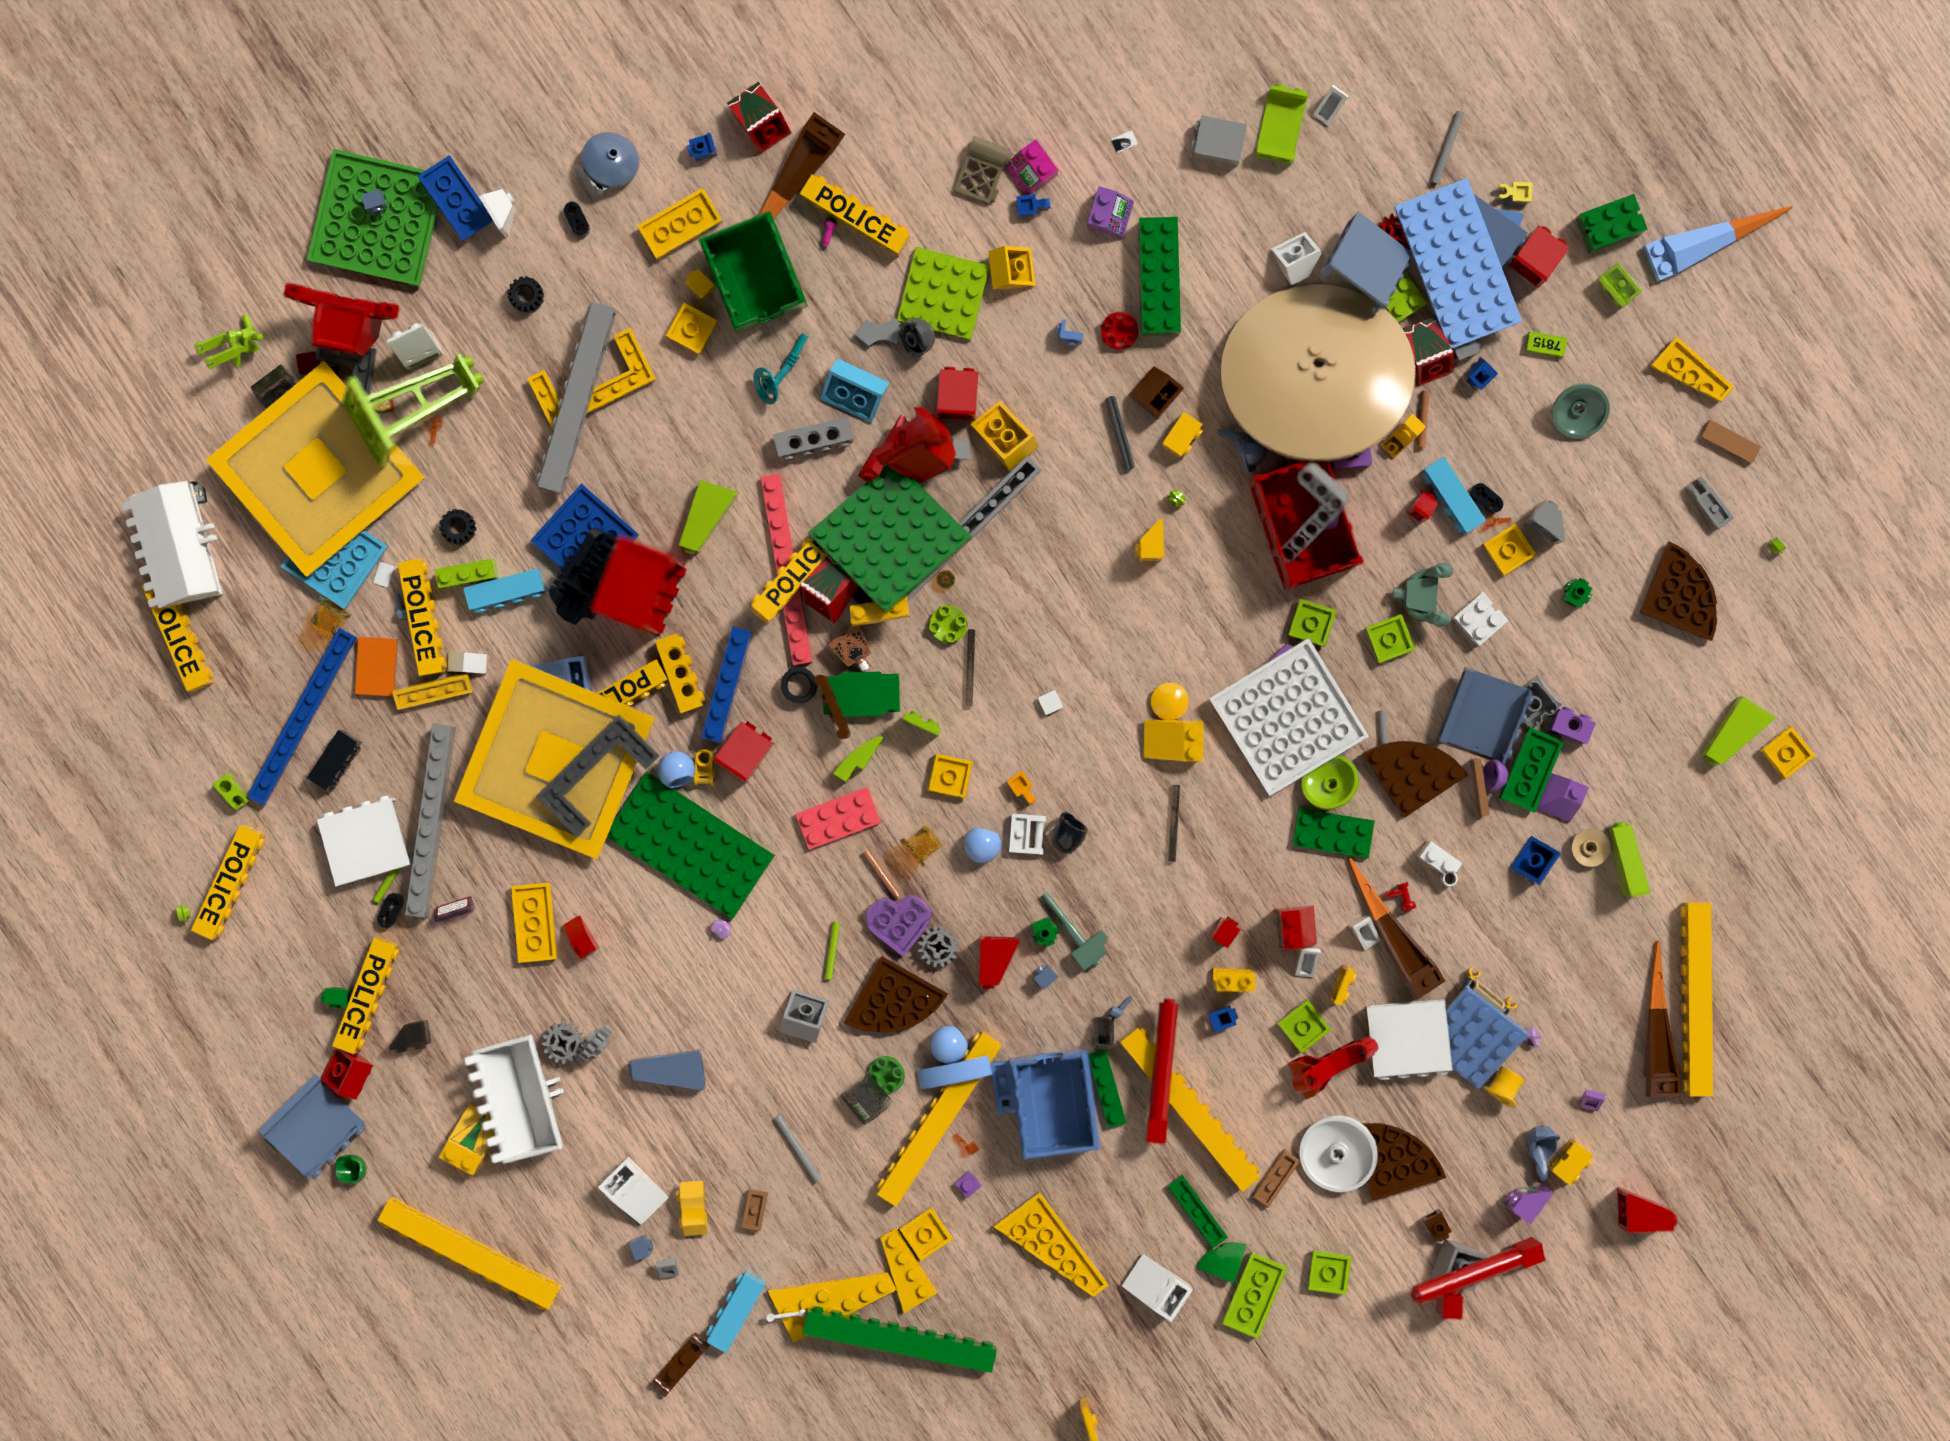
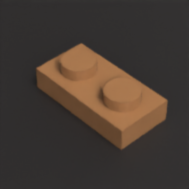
[741,1188,768,1231]

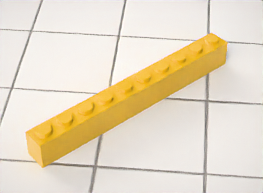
[1680,902,1713,1096]
[1119,1026,1261,1192]
[876,1031,1002,1207]
[377,1197,562,1310]

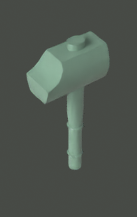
[1041,892,1107,971]

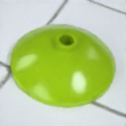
[1302,755,1359,810]

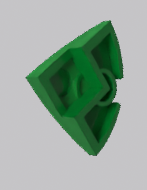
[1197,1242,1247,1283]

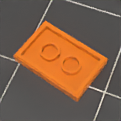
[355,637,398,696]

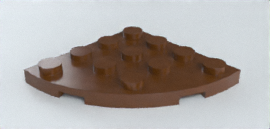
[1639,541,1717,641]
[1362,741,1468,817]
[844,956,948,1033]
[1361,1123,1446,1201]

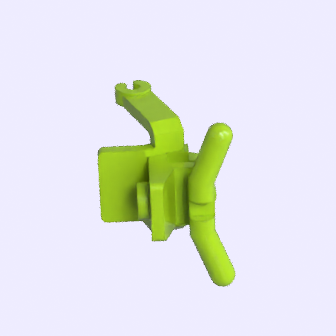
[194,315,264,369]

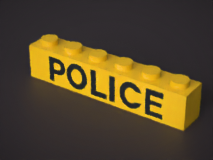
[800,174,910,257]
[750,538,828,625]
[398,558,447,677]
[142,585,214,692]
[597,659,669,707]
[191,825,266,940]
[332,937,400,1054]

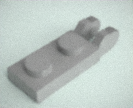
[1686,477,1734,530]

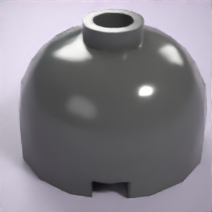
[898,318,935,357]

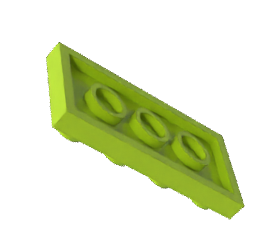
[1222,1251,1288,1339]

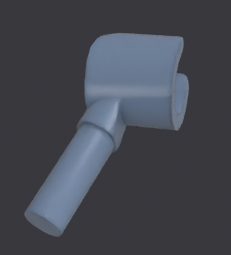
[395,594,408,620]
[1109,996,1133,1018]

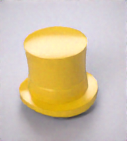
[1483,1066,1525,1108]

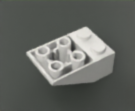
[387,323,443,370]
[598,1156,669,1225]
[1122,1254,1193,1322]

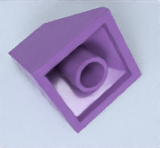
[1537,773,1589,822]

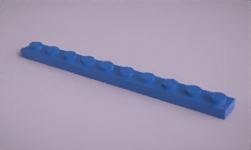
[247,628,357,806]

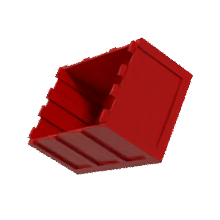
[1248,461,1364,590]
[592,536,687,636]

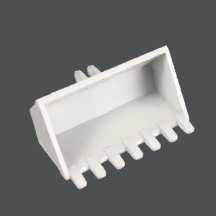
[121,481,223,608]
[463,1034,564,1164]

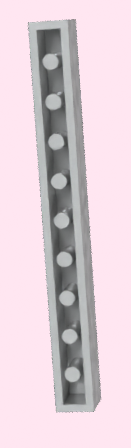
[536,302,617,495]
[907,456,1041,602]
[405,724,456,918]

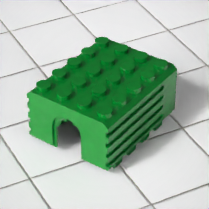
[698,211,808,334]

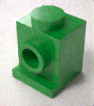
[321,987,352,1009]

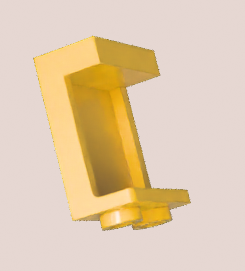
[1212,968,1256,992]

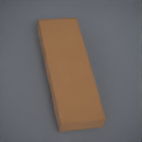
[1700,420,1761,464]
[1470,758,1489,816]
[1252,1149,1300,1208]

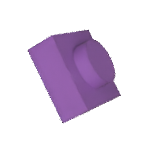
[1579,1089,1605,1112]
[955,1171,982,1198]

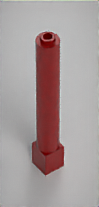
[1145,998,1179,1144]
[1410,1237,1545,1305]

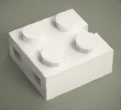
[1452,592,1509,647]

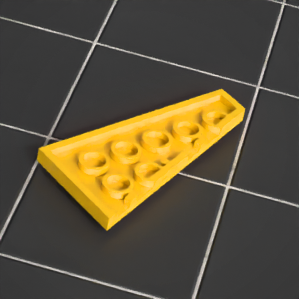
[993,1191,1109,1297]
[768,1272,896,1343]

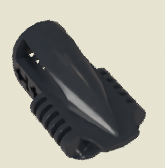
[548,528,619,625]

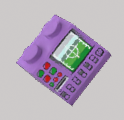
[1087,186,1134,238]
[1504,1185,1554,1225]

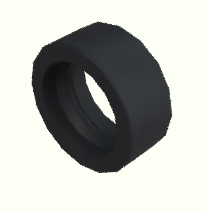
[781,667,818,703]

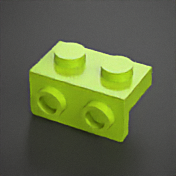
[1598,262,1642,308]

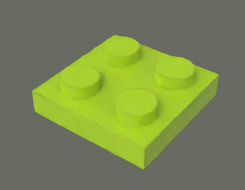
[1288,599,1337,647]
[1365,614,1415,663]
[903,710,941,736]
[1277,999,1332,1054]
[1307,1250,1352,1295]

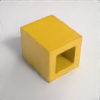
[685,269,716,302]

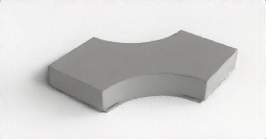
[855,318,901,347]

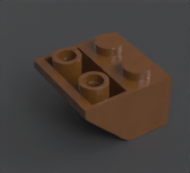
[1129,366,1184,420]

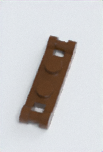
[814,674,851,739]
[650,1332,710,1397]

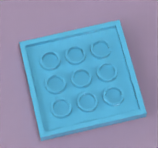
[281,530,389,610]

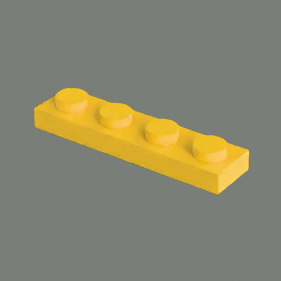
[392,673,473,710]

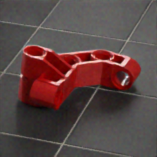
[1287,1037,1379,1099]

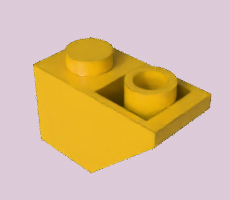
[1381,413,1426,458]

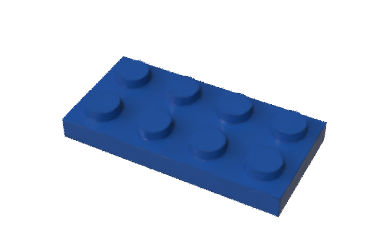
[417,155,494,242]

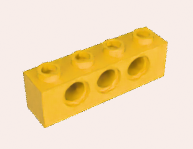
[655,633,706,714]

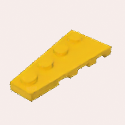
[1650,337,1734,402]
[880,1227,937,1313]

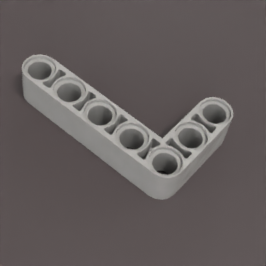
[1281,463,1349,563]

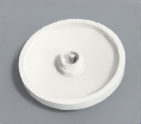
[1299,1115,1378,1192]

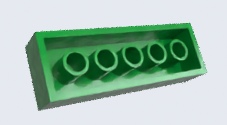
[1138,217,1181,336]

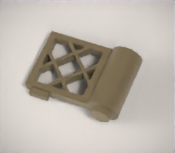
[954,136,1012,204]

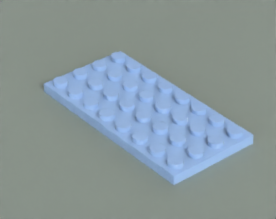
[1394,178,1522,349]

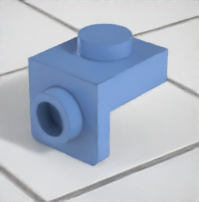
[1056,319,1083,346]

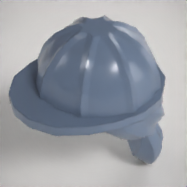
[1218,429,1267,472]
[1526,1125,1560,1182]

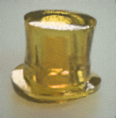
[308,596,351,638]
[899,825,942,868]

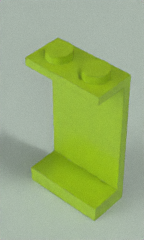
[1255,84,1309,165]

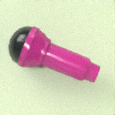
[822,217,837,247]

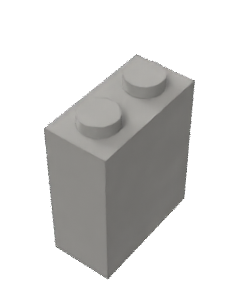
[1190,115,1247,166]

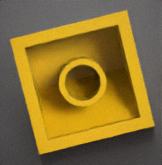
[988,246,1036,290]
[1135,519,1164,561]

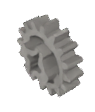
[918,926,959,967]
[542,1021,585,1064]
[579,1025,613,1063]

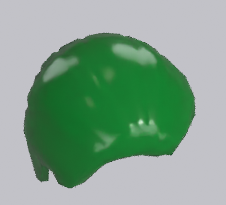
[335,1154,367,1184]

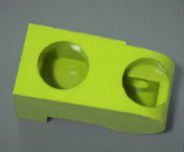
[212,772,250,810]

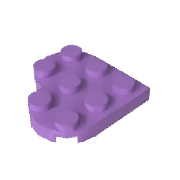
[866,895,932,957]

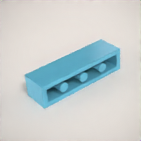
[1422,457,1486,535]
[463,568,547,614]
[706,1271,766,1353]

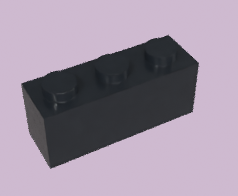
[307,730,362,791]

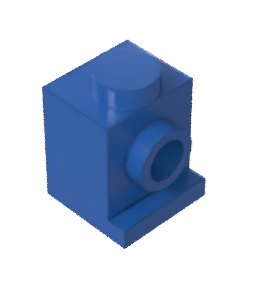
[687,133,717,161]
[1465,357,1498,390]
[1207,1005,1238,1032]

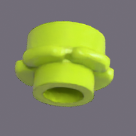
[1769,537,1786,554]
[176,904,191,922]

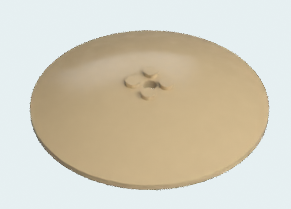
[1221,284,1415,461]

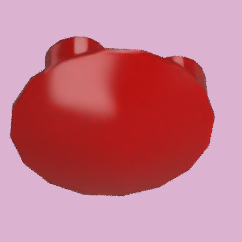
[1100,312,1139,350]

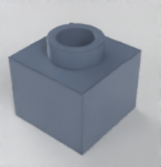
[361,189,388,214]
[1033,964,1058,990]
[629,1235,654,1261]

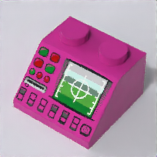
[1005,139,1058,195]

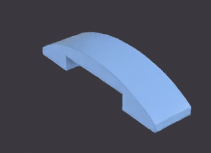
[917,1056,992,1089]

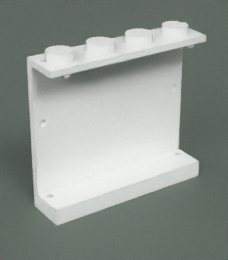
[317,796,413,886]
[1367,999,1452,1080]

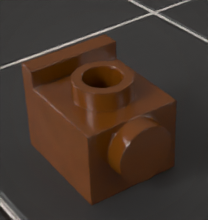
[1422,1209,1452,1242]

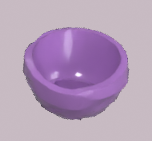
[1483,760,1508,791]

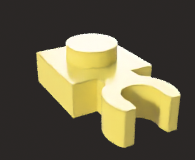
[1498,182,1532,203]

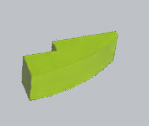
[833,735,884,782]

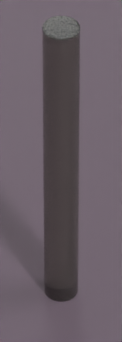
[965,629,975,706]
[1168,785,1180,862]

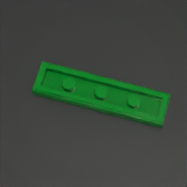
[1167,1175,1228,1249]

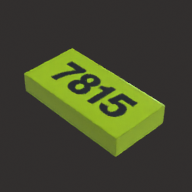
[1525,331,1567,358]

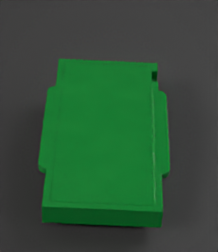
[823,671,901,717]

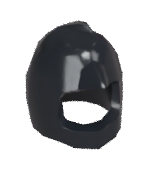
[1052,811,1088,854]

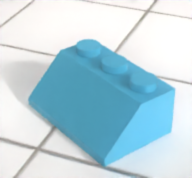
[820,358,889,423]

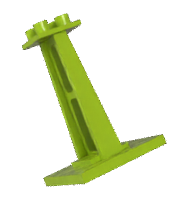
[342,353,484,468]

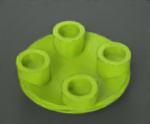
[929,605,967,643]

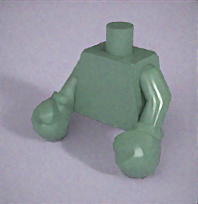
[1393,562,1453,627]

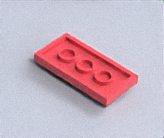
[796,787,881,850]

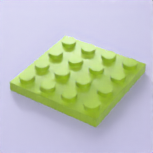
[897,247,990,340]

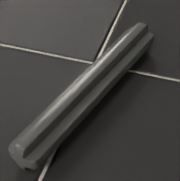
[1105,396,1135,470]

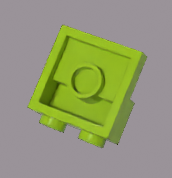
[1385,272,1427,323]

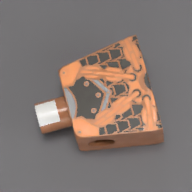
[828,626,871,672]

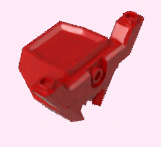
[283,283,400,356]
[858,407,956,483]

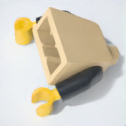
[1459,967,1517,1015]

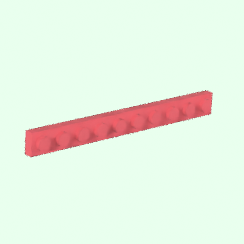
[761,474,812,665]

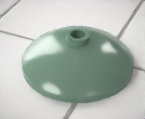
[1552,383,1610,439]

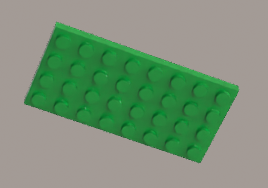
[607,771,775,920]

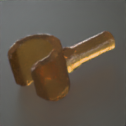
[430,417,443,444]
[1485,515,1511,527]
[954,1133,979,1154]

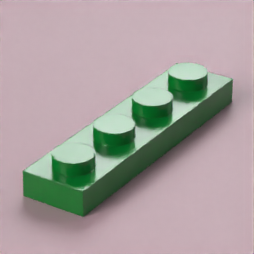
[1088,1048,1127,1129]

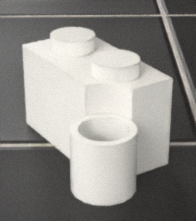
[1416,841,1463,886]

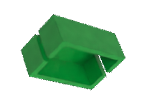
[1575,194,1648,254]

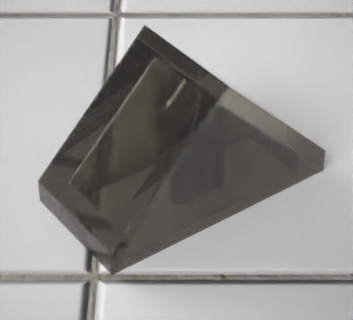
[1093,1017,1114,1050]

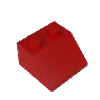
[320,1048,373,1100]

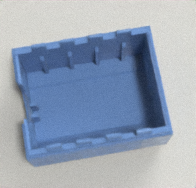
[1010,1048,1100,1160]

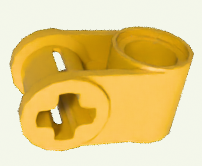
[694,749,715,786]

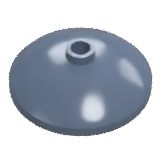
[582,132,639,187]

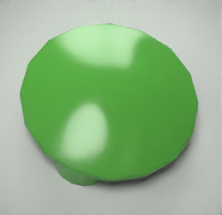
[867,1056,905,1094]

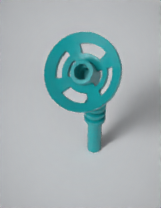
[753,333,808,405]

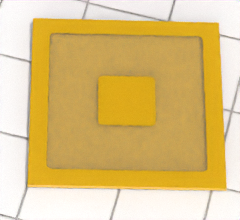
[206,361,425,577]
[454,658,655,860]

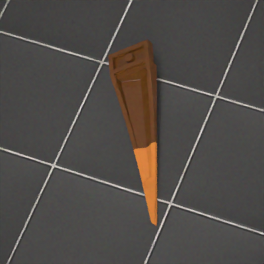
[760,112,845,218]
[1347,858,1445,1000]
[1643,941,1681,1098]

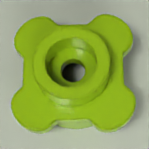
[1167,489,1186,508]

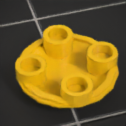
[1151,683,1189,720]

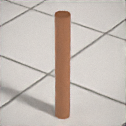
[1417,390,1430,449]
[862,849,902,900]

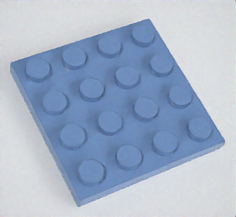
[1446,986,1528,1089]

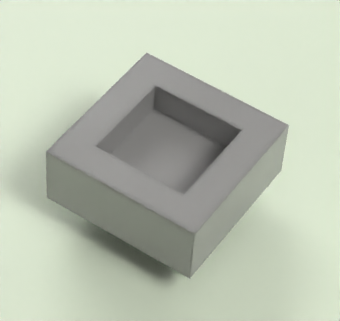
[656,1258,679,1279]

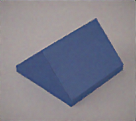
[1510,836,1561,885]

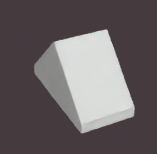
[1313,85,1348,126]
[448,652,488,674]
[1349,915,1381,950]
[1295,947,1321,978]

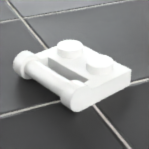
[1009,814,1046,854]

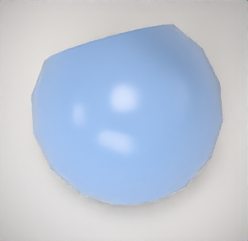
[657,751,695,788]
[963,827,1001,863]
[930,1026,968,1064]

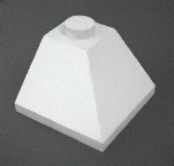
[479,189,516,237]
[1271,232,1322,285]

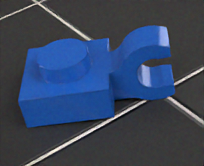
[1016,194,1050,217]

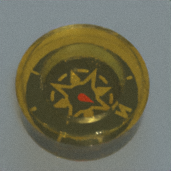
[936,570,955,589]

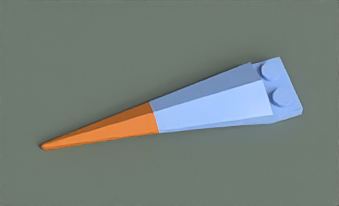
[1643,206,1793,282]

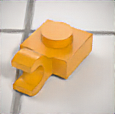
[1006,770,1036,805]

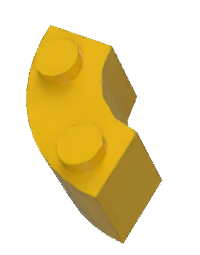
[677,1181,708,1236]

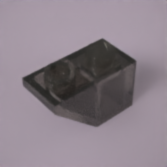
[389,1020,431,1053]

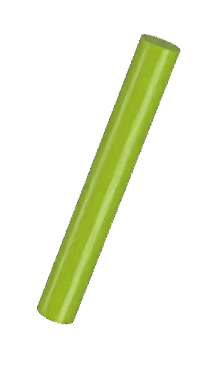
[373,853,410,903]
[824,922,840,980]

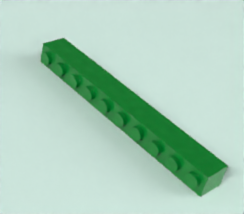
[803,1306,997,1373]

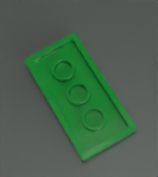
[1498,727,1564,813]
[1292,808,1375,858]

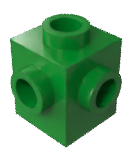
[1561,578,1593,609]
[1030,916,1059,948]

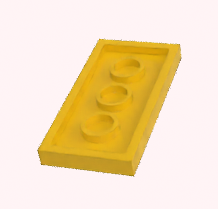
[637,188,723,260]
[511,882,558,963]

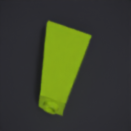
[679,480,738,555]
[1701,696,1775,766]
[1608,821,1650,897]

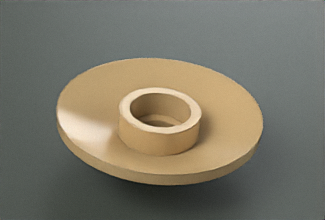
[1571,828,1610,867]

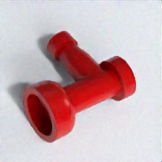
[1385,882,1417,911]

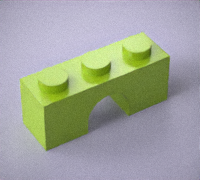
[435,558,499,590]

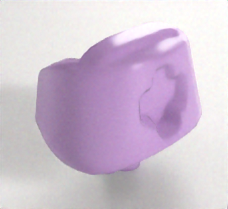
[710,919,731,939]
[1525,1027,1542,1047]

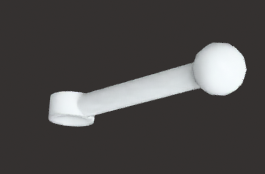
[766,1309,806,1322]

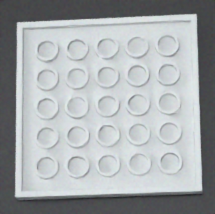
[1209,638,1369,796]

